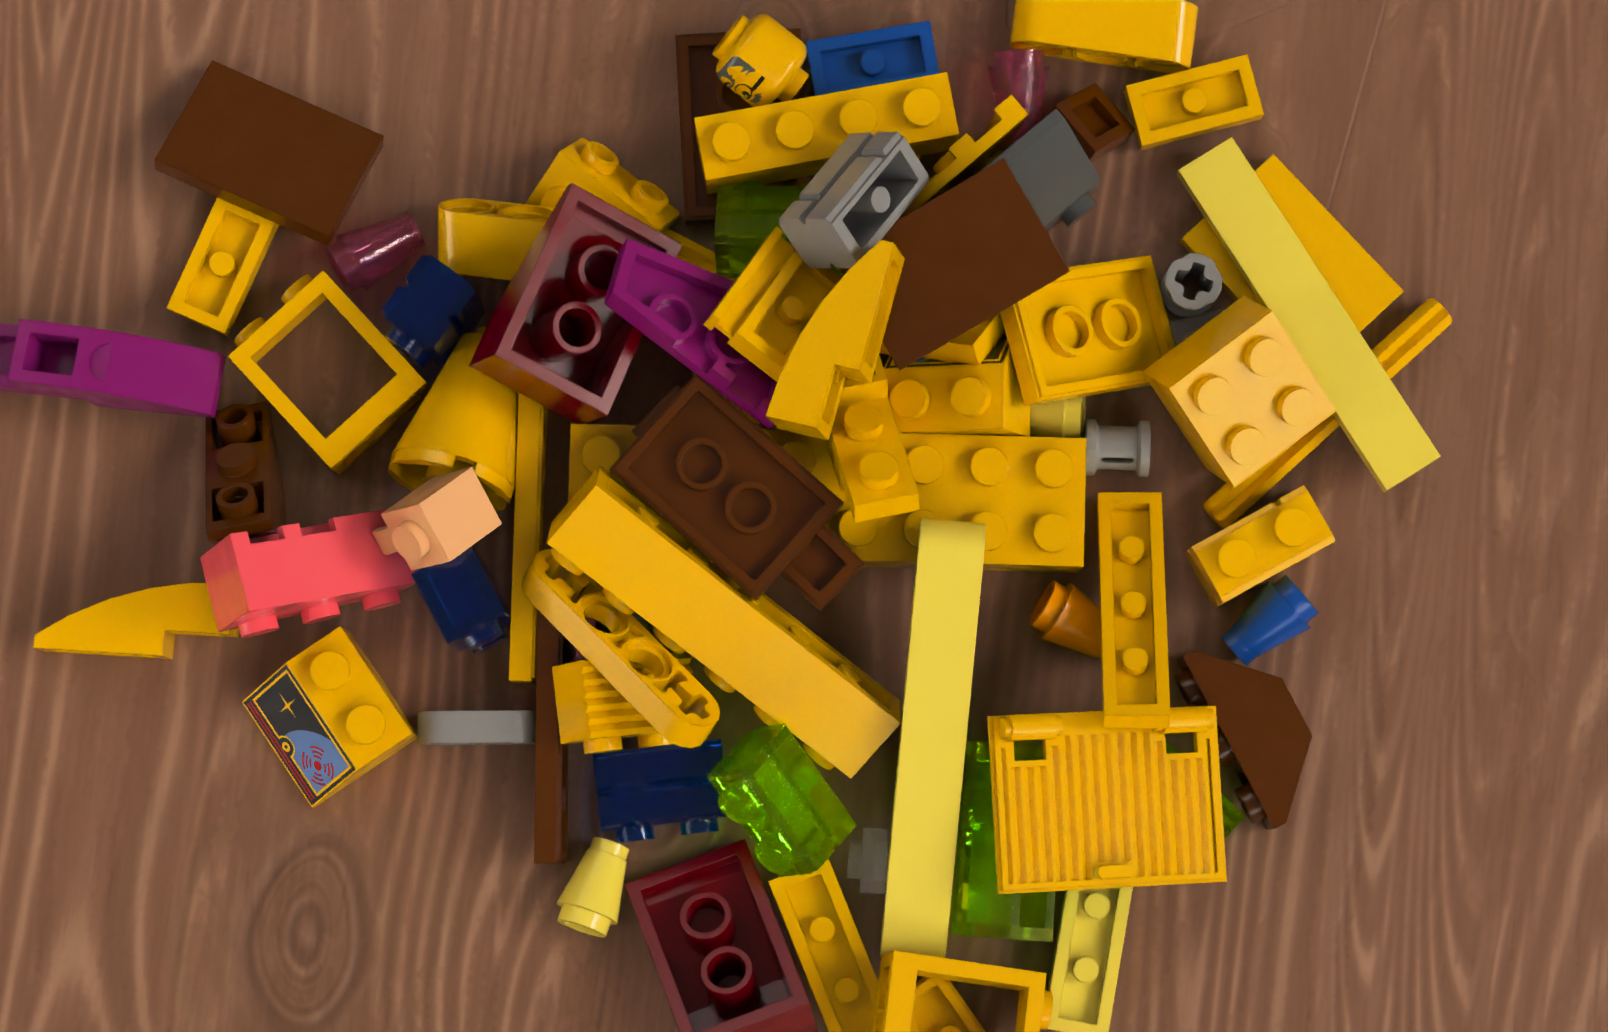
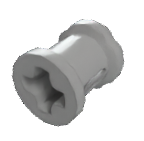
[1160,253,1223,319]
[1084,419,1151,477]

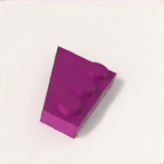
[604,238,777,429]

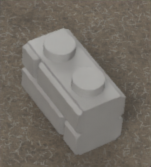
[778,131,929,268]

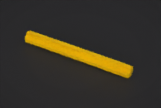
[1203,298,1452,528]

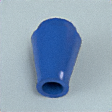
[1222,574,1319,666]

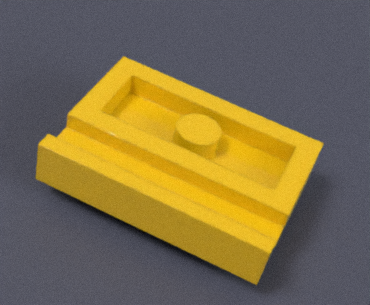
[703,226,842,382]

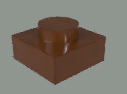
[1047,83,1135,162]

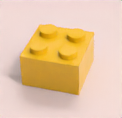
[1142,296,1336,488]

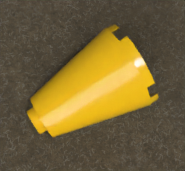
[388,327,519,511]

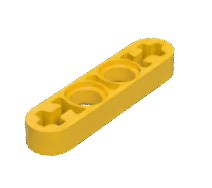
[521,549,720,748]

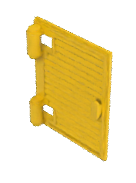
[987,706,1227,894]

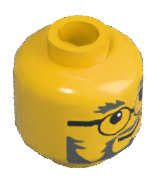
[712,13,809,107]

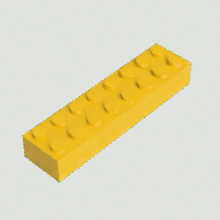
[568,424,1086,573]

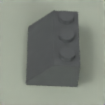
[981,109,1101,232]

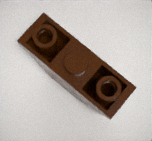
[206,401,286,545]
[1174,651,1312,830]

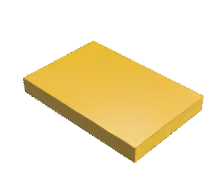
[1180,154,1404,332]
[1000,255,1175,407]

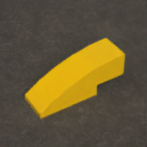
[766,240,905,441]
[33,583,239,660]

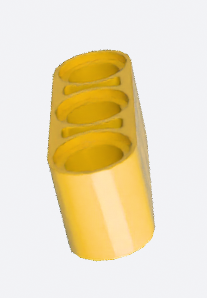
[1009,0,1199,74]
[438,198,555,281]

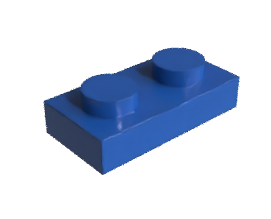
[805,21,939,96]

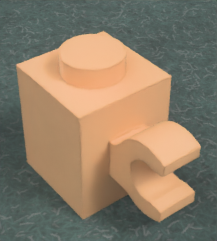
[372,467,502,571]

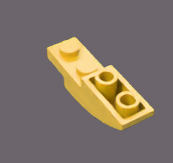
[826,355,919,523]

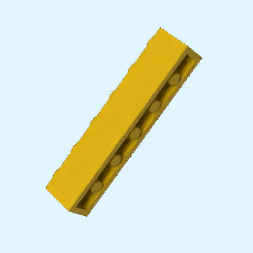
[547,466,901,779]

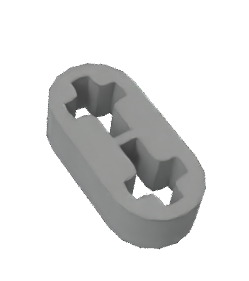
[417,710,536,745]

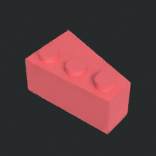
[200,509,418,638]

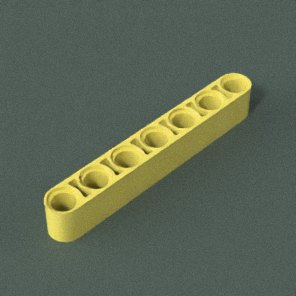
[880,518,986,958]

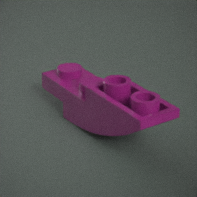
[0,319,226,418]

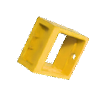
[228,271,430,475]
[872,950,1053,1032]

